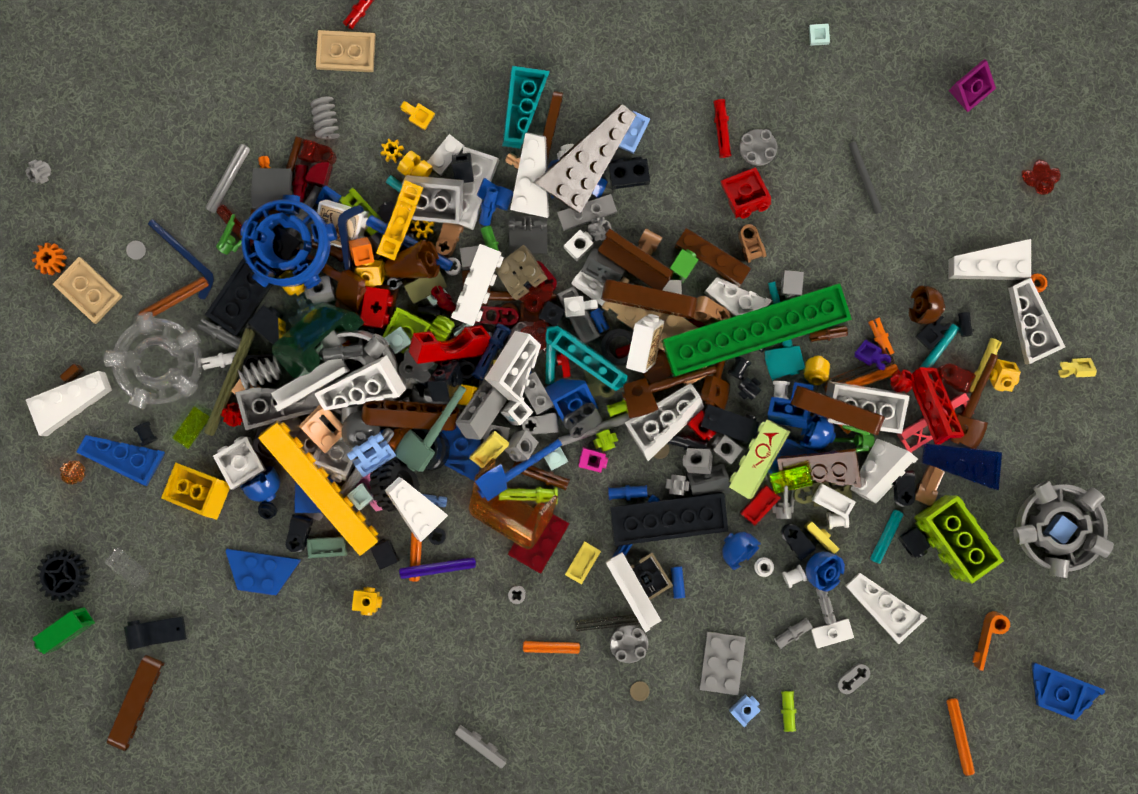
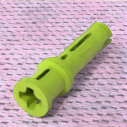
[499,487,558,504]

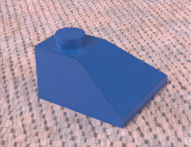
[545,379,598,423]

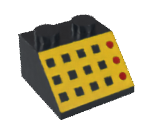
[248,305,287,351]

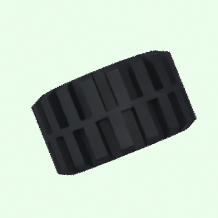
[369,459,420,512]

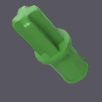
[481,226,499,251]

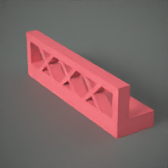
[897,393,974,453]

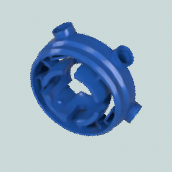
[241,195,337,289]

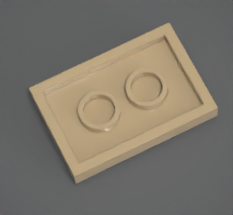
[316,30,376,72]
[53,257,123,324]

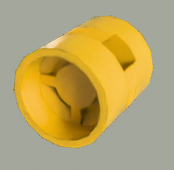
[397,150,433,177]

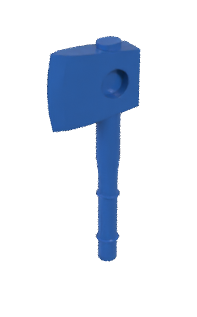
[475,439,562,501]

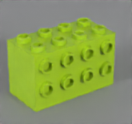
[914,495,1004,584]

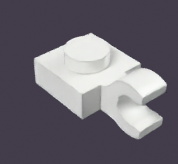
[564,296,598,318]

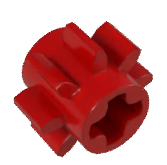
[890,369,915,393]
[221,403,243,427]

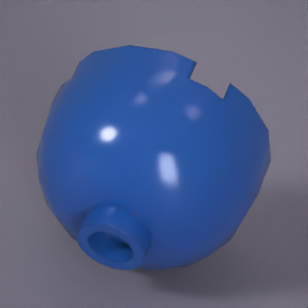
[800,413,836,450]
[240,466,281,502]
[722,532,761,570]
[805,551,844,592]

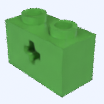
[670,249,699,284]

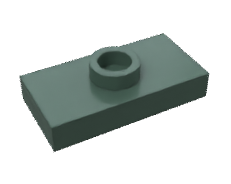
[307,536,348,558]

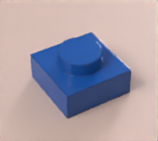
[315,186,341,205]

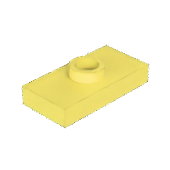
[469,431,509,470]
[804,521,839,554]
[565,541,601,585]

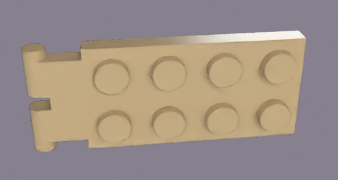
[602,276,698,352]

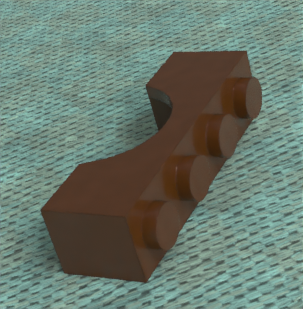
[674,228,751,287]

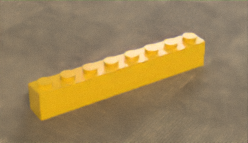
[258,420,379,556]

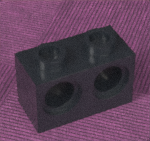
[609,157,650,190]

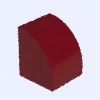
[305,162,333,188]

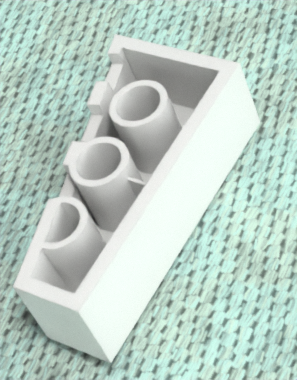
[451,244,504,326]
[625,383,704,461]

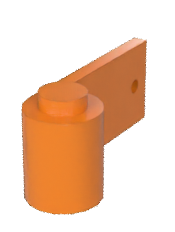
[972,611,1010,671]

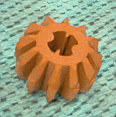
[31,242,67,275]

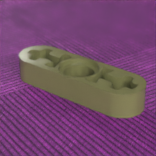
[793,482,850,504]

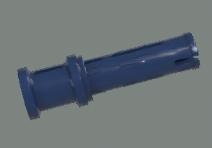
[472,324,512,380]

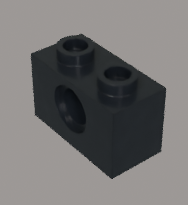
[427,360,463,402]

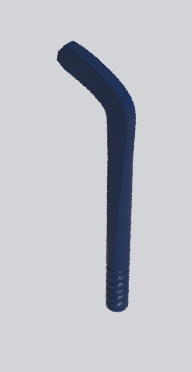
[338,205,364,272]
[148,219,214,299]

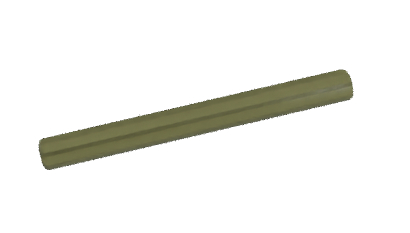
[204,328,256,436]

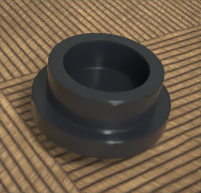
[258,501,277,519]

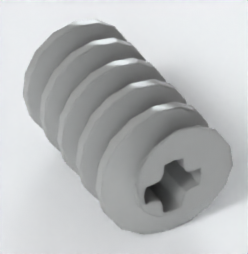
[310,97,340,139]
[238,355,282,390]

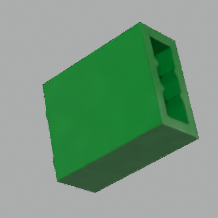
[32,607,95,655]

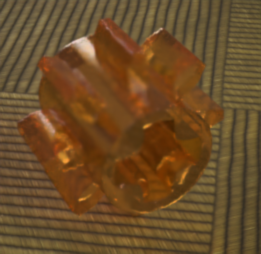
[60,461,86,485]

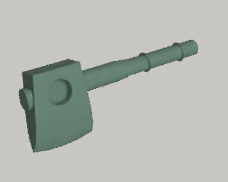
[395,385,467,472]

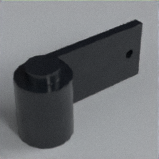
[700,404,759,444]
[124,616,187,650]

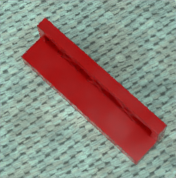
[912,367,964,444]

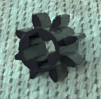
[738,377,761,400]

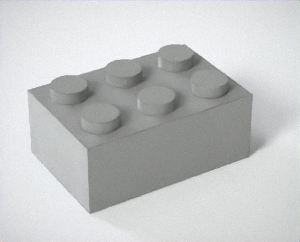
[402,175,464,224]

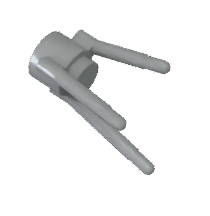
[765,474,797,519]

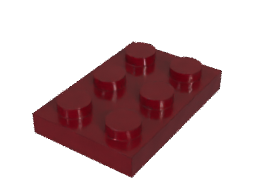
[508,504,570,574]

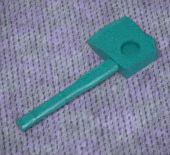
[765,282,805,380]

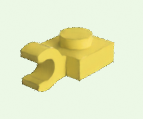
[1058,358,1097,378]

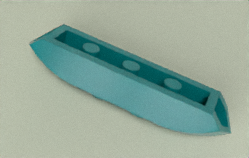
[546,326,628,391]

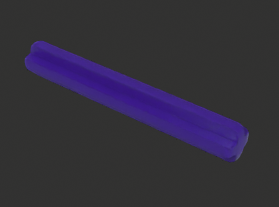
[399,557,476,579]

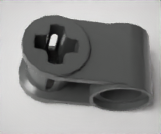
[563,403,602,438]

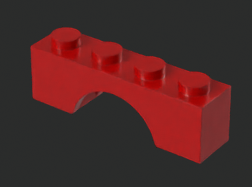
[409,325,490,364]

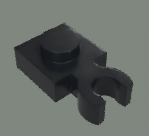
[915,316,951,350]

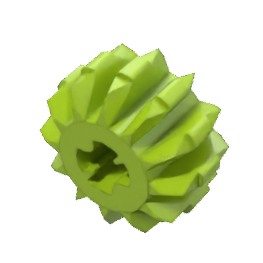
[429,315,455,342]

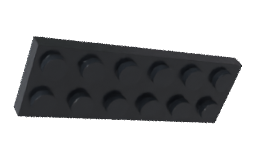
[205,225,302,336]
[609,493,729,546]

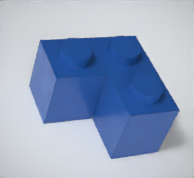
[768,382,814,429]

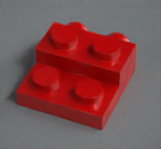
[721,167,771,219]

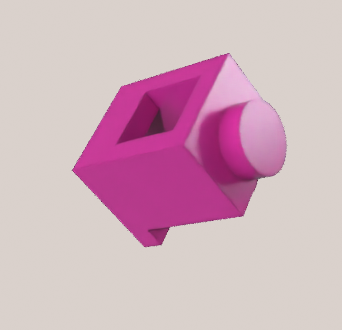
[578,447,608,473]

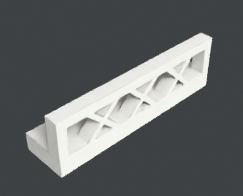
[271,359,350,411]
[606,552,661,632]

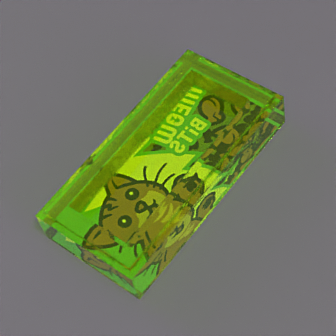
[172,406,210,449]
[769,465,813,494]

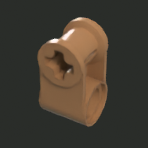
[435,223,464,258]
[738,224,766,263]
[694,296,730,326]

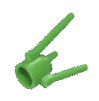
[216,214,241,254]
[833,425,874,452]

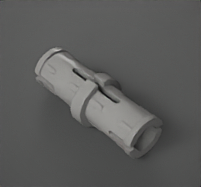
[774,617,813,649]

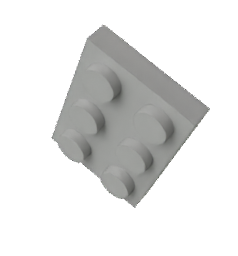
[699,631,746,695]

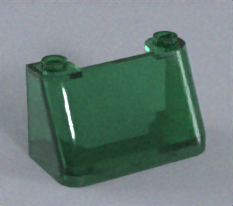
[272,303,364,379]

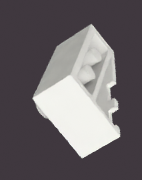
[485,331,541,404]
[850,439,918,503]

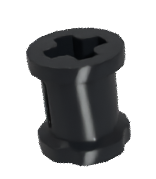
[727,356,751,380]
[133,421,158,446]

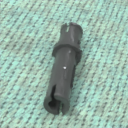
[197,318,255,355]

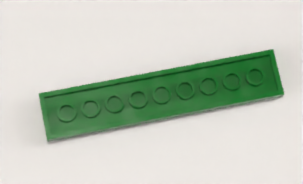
[662,283,852,377]

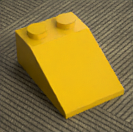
[161,462,230,520]

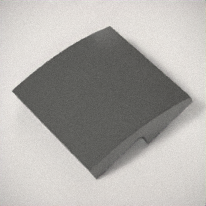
[251,168,292,210]

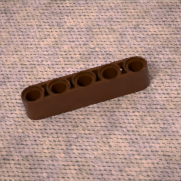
[601,280,698,319]
[790,385,885,435]
[361,400,459,431]
[107,655,164,751]

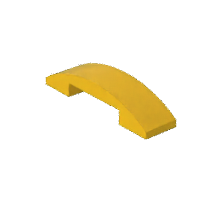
[376,180,423,261]

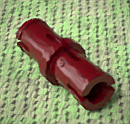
[292,164,308,203]
[431,286,457,316]

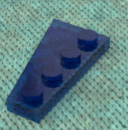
[922,444,1002,491]

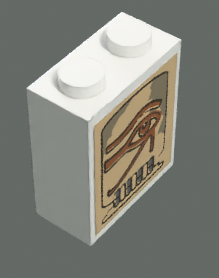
[312,199,369,248]
[626,314,664,373]

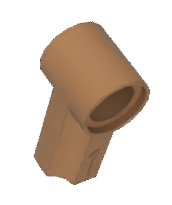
[637,229,663,256]
[915,465,944,506]

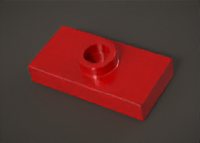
[557,352,571,379]
[740,484,781,526]

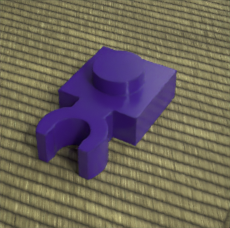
[854,340,891,370]

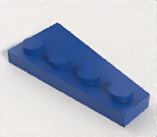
[76,435,165,487]

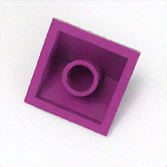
[948,59,996,112]

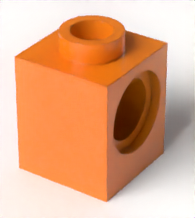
[348,237,375,266]

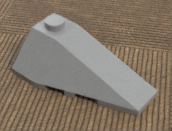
[235,387,320,430]

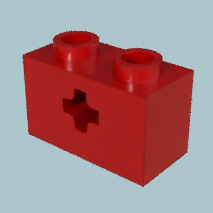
[360,286,393,330]

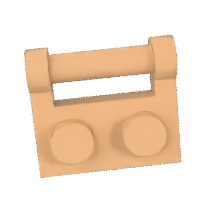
[298,404,343,454]

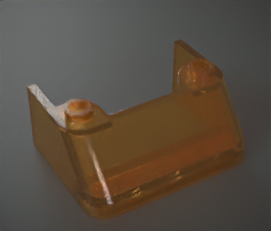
[469,458,558,549]

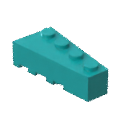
[502,66,550,149]

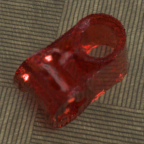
[298,139,337,165]
[937,363,976,394]

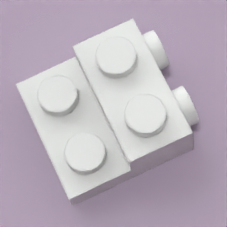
[313,431,357,482]
[213,436,266,490]

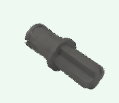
[323,345,363,361]

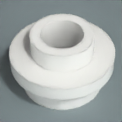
[754,557,774,577]

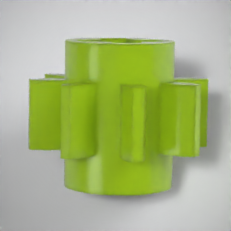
[593,429,618,452]

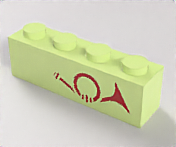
[729,420,790,499]

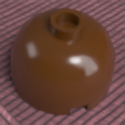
[909,285,945,324]

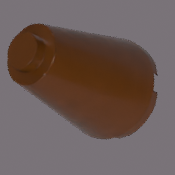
[384,240,440,279]

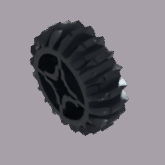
[35,549,91,602]

